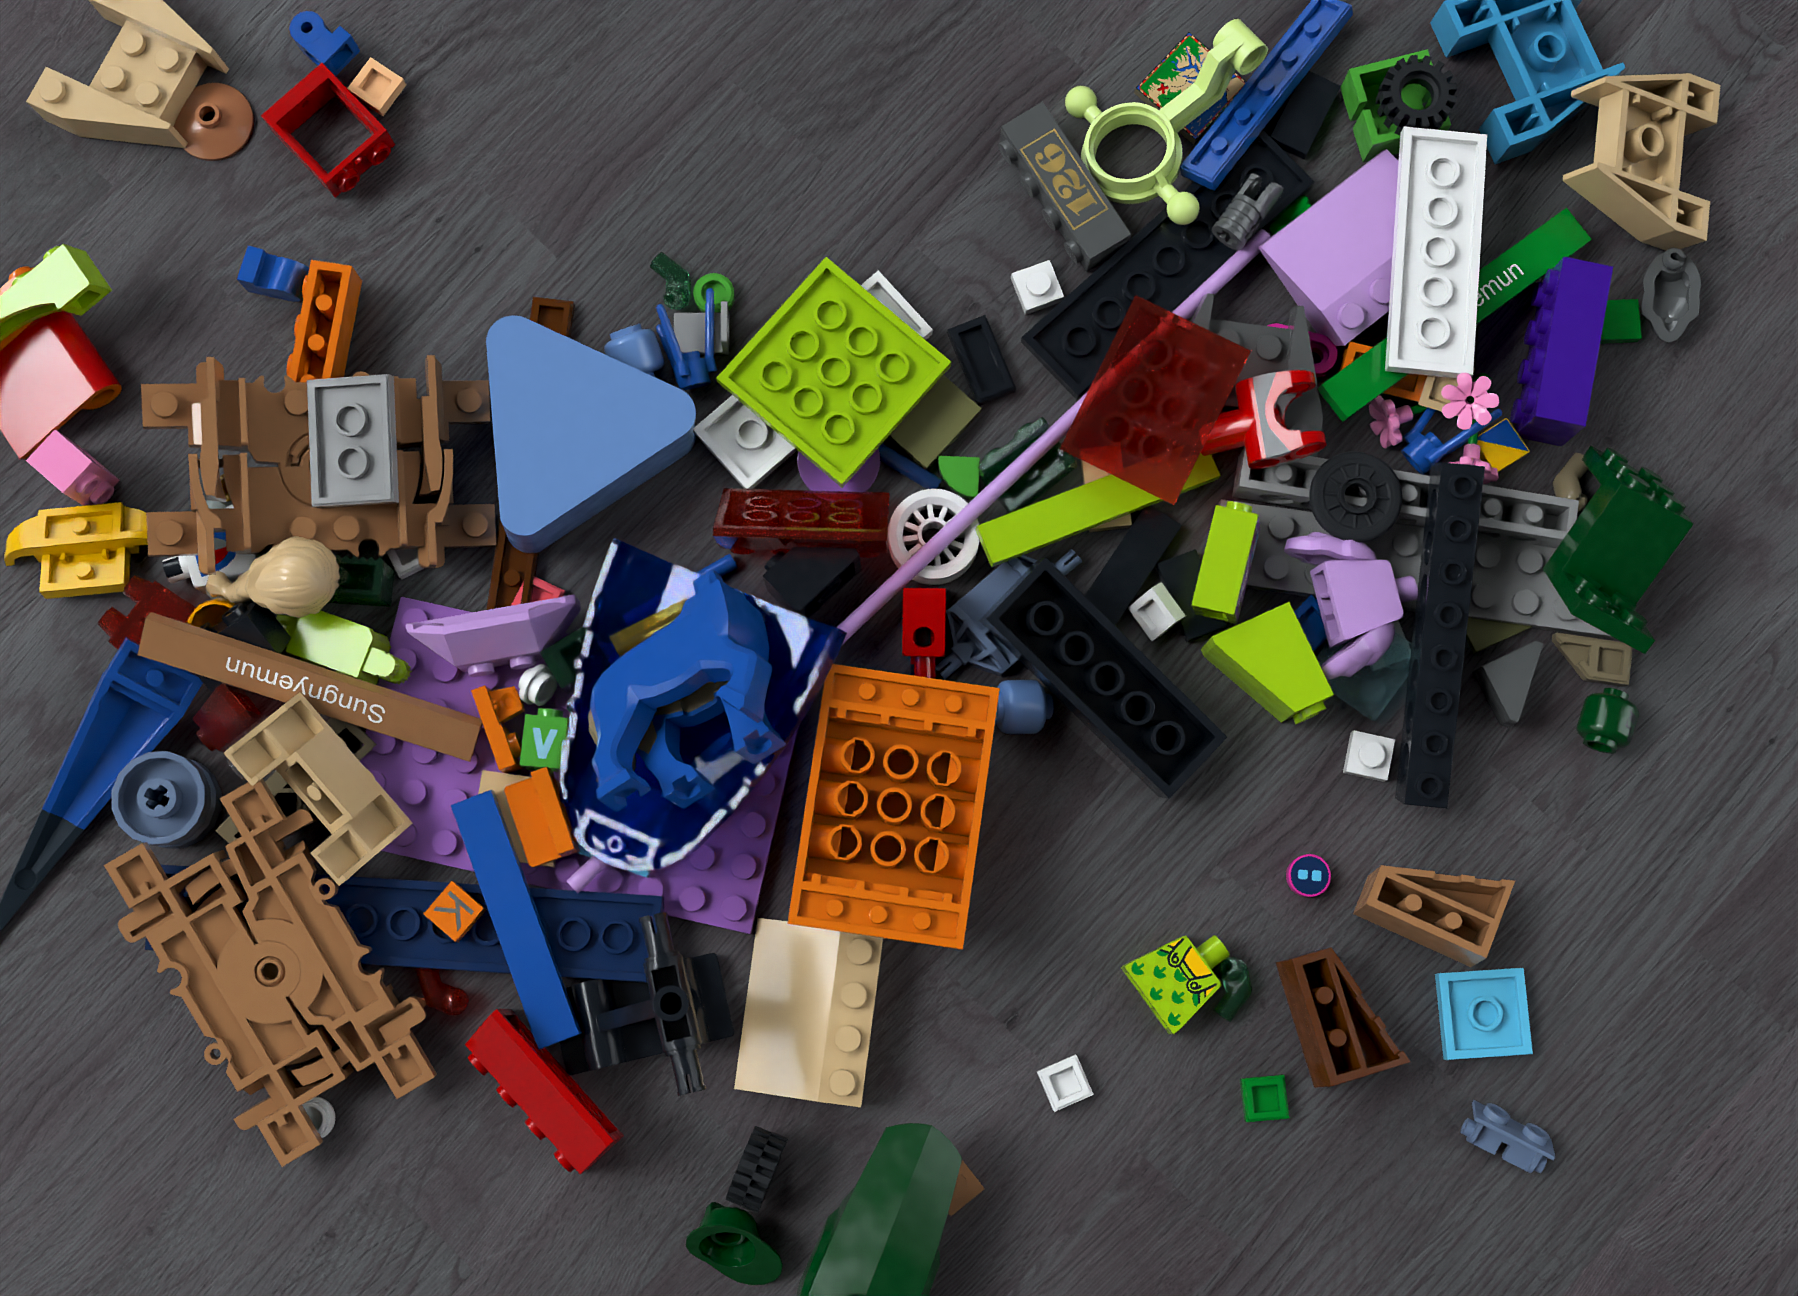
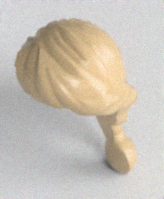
[206,536,340,618]

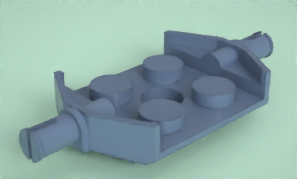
[936,549,1082,680]

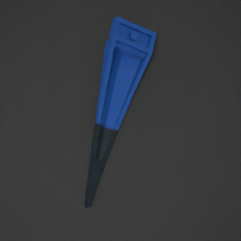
[0,637,203,931]

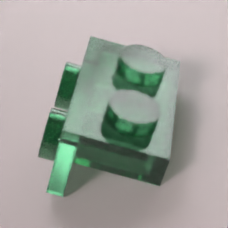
[978,417,1077,513]

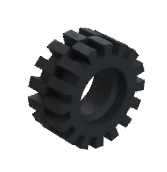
[1376,55,1457,135]
[725,1126,788,1213]

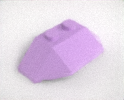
[406,594,581,677]

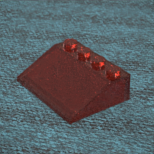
[1060,295,1251,505]
[713,488,890,558]

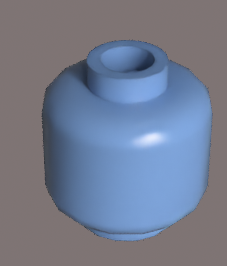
[604,324,664,377]
[995,680,1053,734]

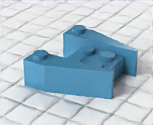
[1430,0,1626,164]

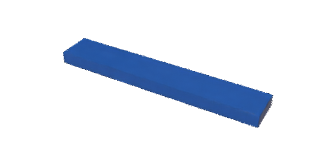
[1180,0,1353,191]
[451,790,581,1050]

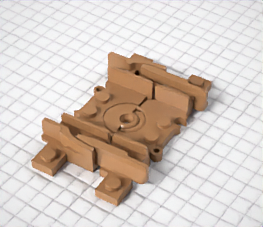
[141,355,496,575]
[104,778,437,1167]

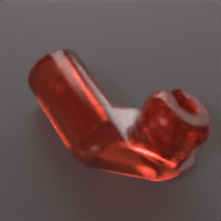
[415,968,469,1015]

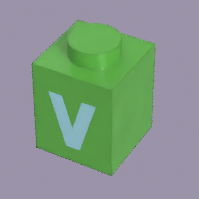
[520,708,574,773]

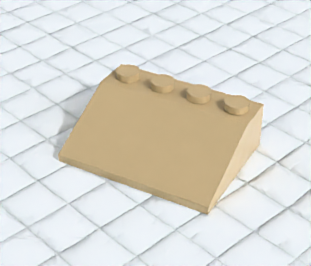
[734,918,883,1107]

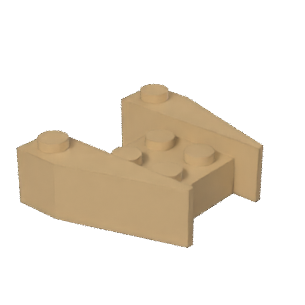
[26,0,229,148]
[1563,73,1720,250]

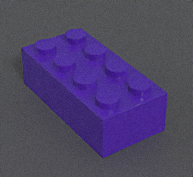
[1510,257,1613,447]

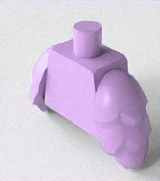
[1284,532,1418,680]

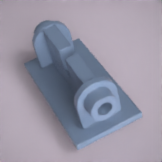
[1460,1100,1555,1173]

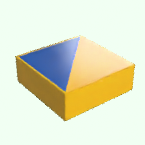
[1477,418,1530,472]

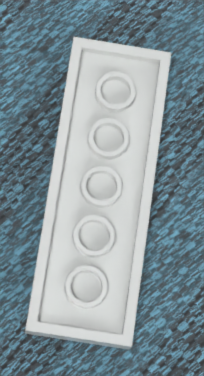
[1385,126,1487,378]
[693,270,933,493]

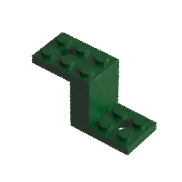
[1543,446,1693,654]

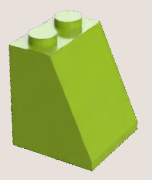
[1201,602,1334,724]

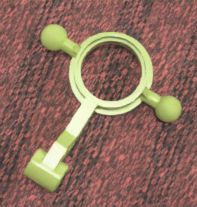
[1065,19,1268,225]

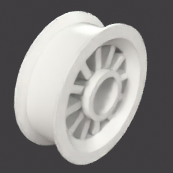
[888,489,979,585]

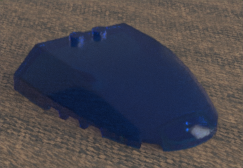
[559,538,847,871]

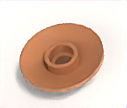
[173,83,254,161]

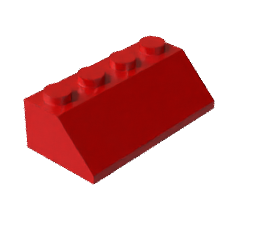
[465,1009,624,1174]

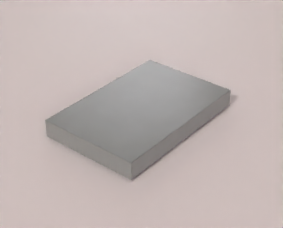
[307,374,399,508]

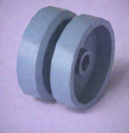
[112,751,222,849]

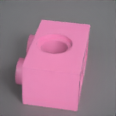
[26,429,120,506]

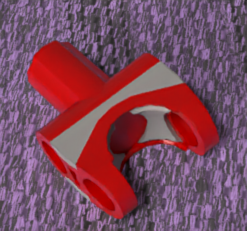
[1194,370,1326,469]

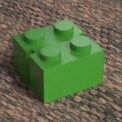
[1340,49,1451,162]

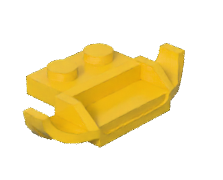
[4,502,148,599]

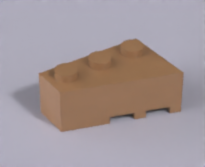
[1353,865,1515,967]

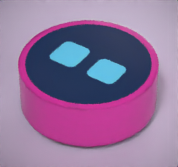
[1286,854,1331,897]

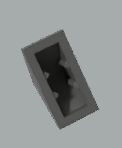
[1472,641,1543,728]

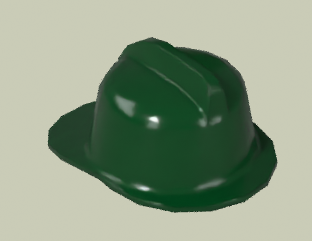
[686,1202,783,1285]

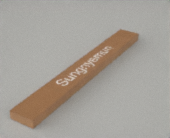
[138,612,483,762]

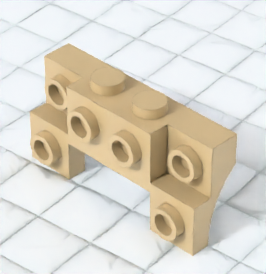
[224,692,413,886]

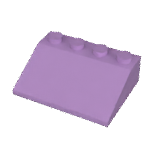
[1258,149,1399,346]

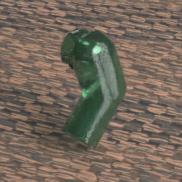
[650,252,691,310]

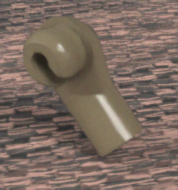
[1553,453,1589,513]

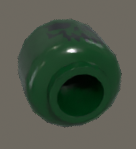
[1576,688,1639,754]

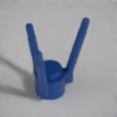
[656,288,717,391]
[1401,407,1502,475]

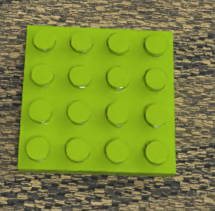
[716,257,951,488]

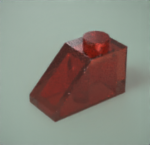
[193,683,266,753]

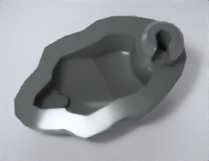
[1642,248,1701,343]

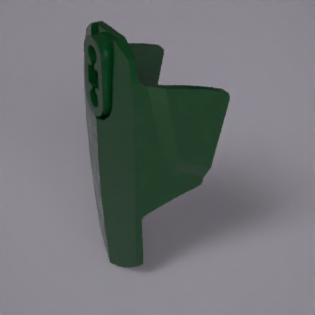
[797,1123,962,1296]

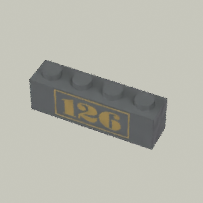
[998,101,1131,272]

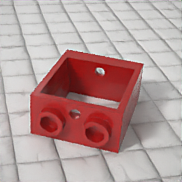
[261,63,395,197]

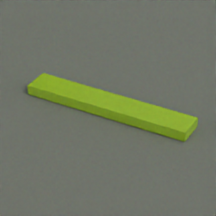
[975,442,1221,567]

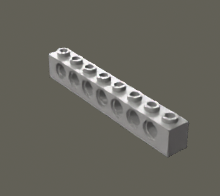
[1232,447,1579,548]

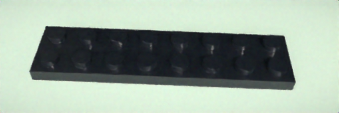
[1021,130,1314,400]

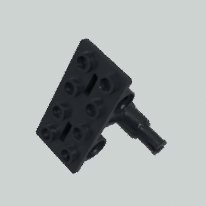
[560,912,735,1096]

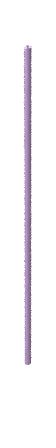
[567,229,1271,893]

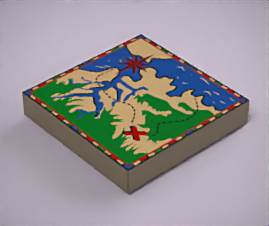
[1134,32,1247,145]

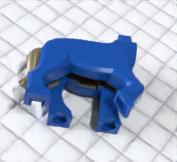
[588,569,786,812]

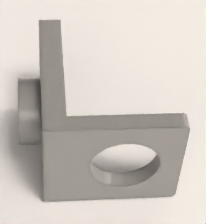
[674,301,730,355]

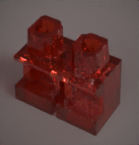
[98,575,197,649]

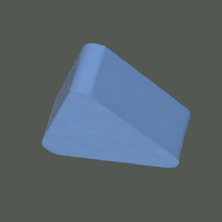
[486,315,696,553]

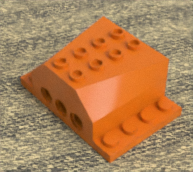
[787,663,1000,950]

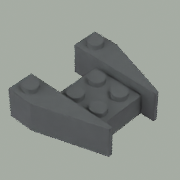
[1147,293,1323,457]

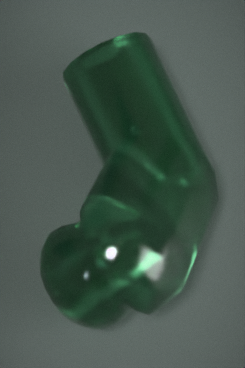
[1213,956,1252,1023]

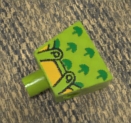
[1121,935,1230,1034]

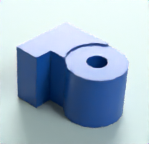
[289,11,360,76]
[237,246,309,302]

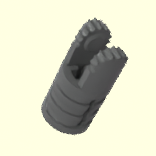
[1212,173,1284,250]

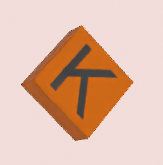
[424,881,487,943]

